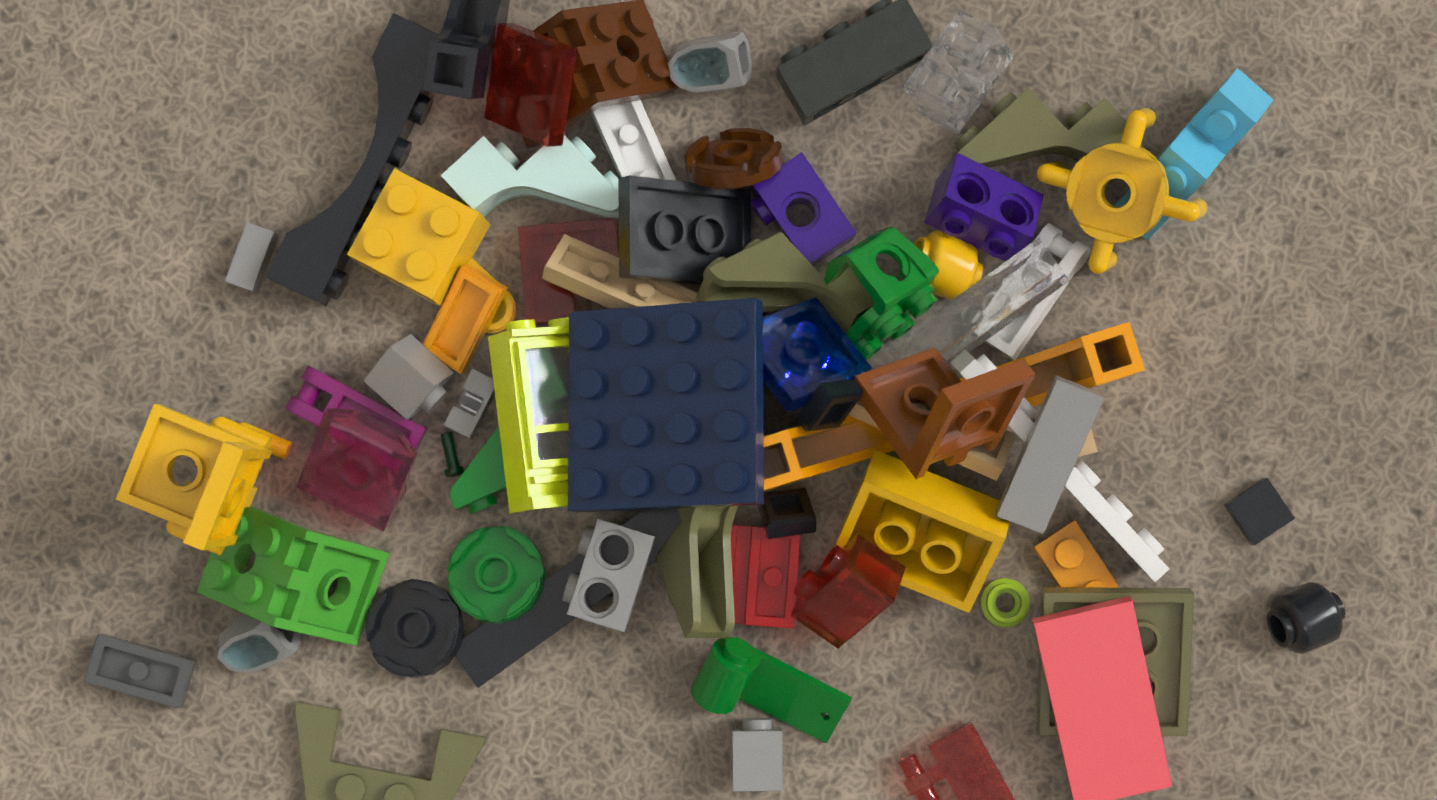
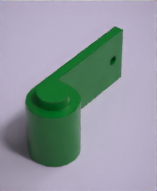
[691,637,852,743]

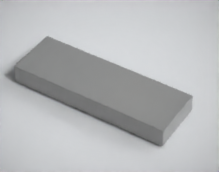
[995,375,1105,534]

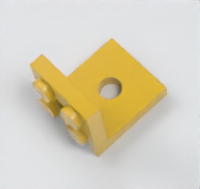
[115,404,273,551]

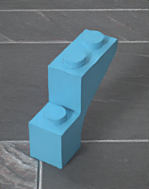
[1114,68,1274,241]

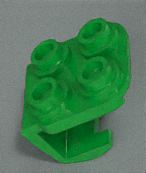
[824,227,939,364]

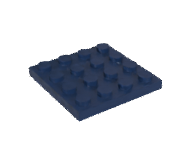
[568,297,764,513]

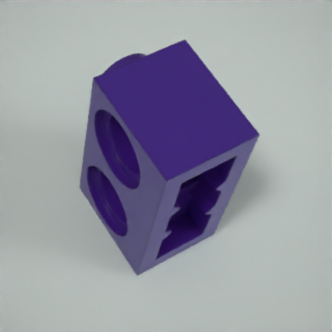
[924,153,1044,264]

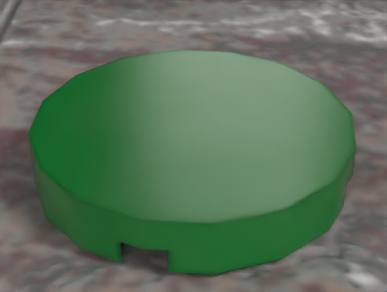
[447,525,546,624]

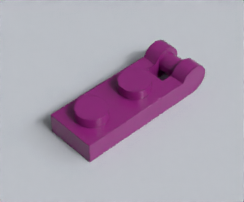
[285,365,428,472]

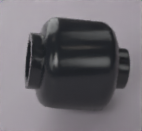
[1267,582,1345,654]

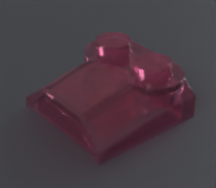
[296,408,417,532]

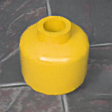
[914,230,983,301]

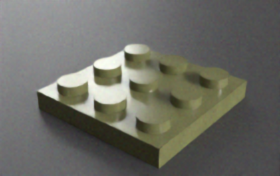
[1037,587,1194,736]

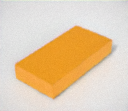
[423,264,508,374]

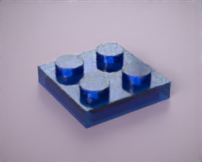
[763,297,873,413]

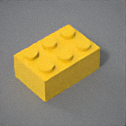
[831,450,1010,613]

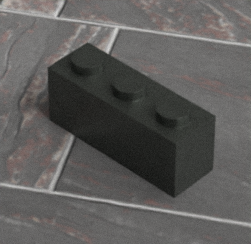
[776,0,934,126]

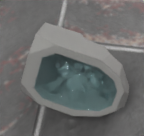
[667,32,752,93]
[216,614,302,673]

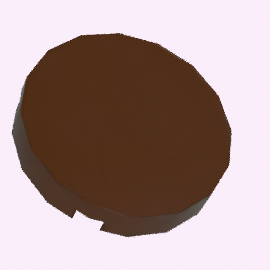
[684,128,783,189]

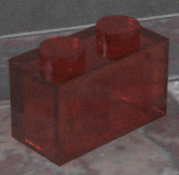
[791,534,906,649]

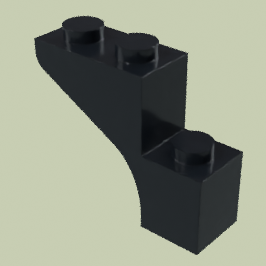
[422,0,510,99]

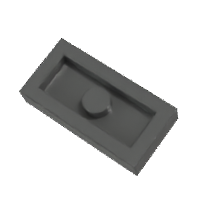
[84,634,197,708]

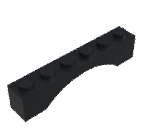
[265,13,439,307]

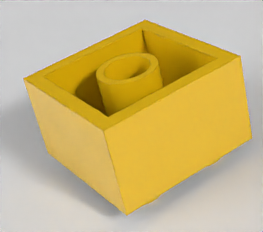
[347,168,491,307]

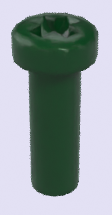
[440,432,464,477]

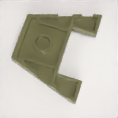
[295,701,486,800]

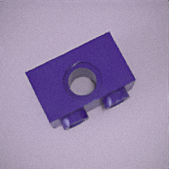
[750,152,857,266]

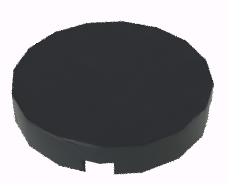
[365,579,464,678]

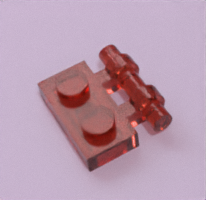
[898,722,1015,800]

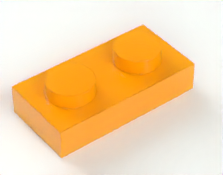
[1033,520,1120,588]

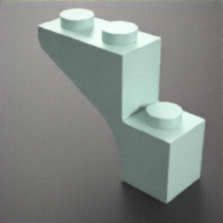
[441,131,619,220]

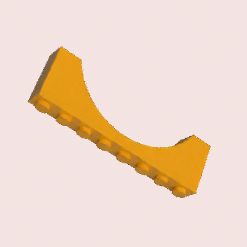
[764,322,1145,492]

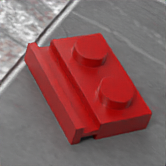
[731,525,801,629]

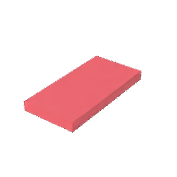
[1032,596,1173,800]

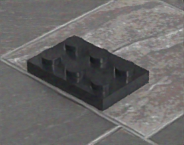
[618,175,751,284]

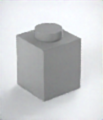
[364,334,454,420]
[732,718,783,792]

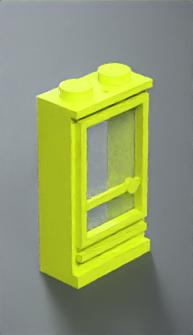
[488,317,569,513]

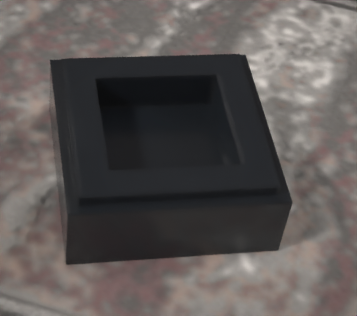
[795,379,864,431]
[1224,478,1295,546]
[758,488,817,539]

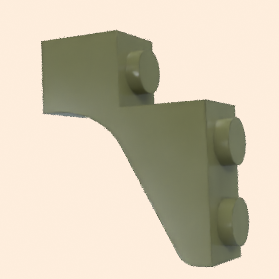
[955,88,1145,168]
[696,232,875,340]
[655,506,738,638]

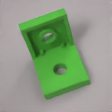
[197,506,390,646]

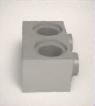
[562,519,656,632]

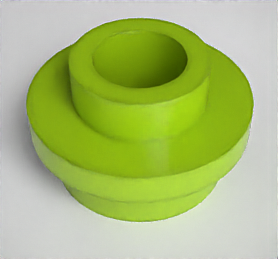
[980,578,1030,627]

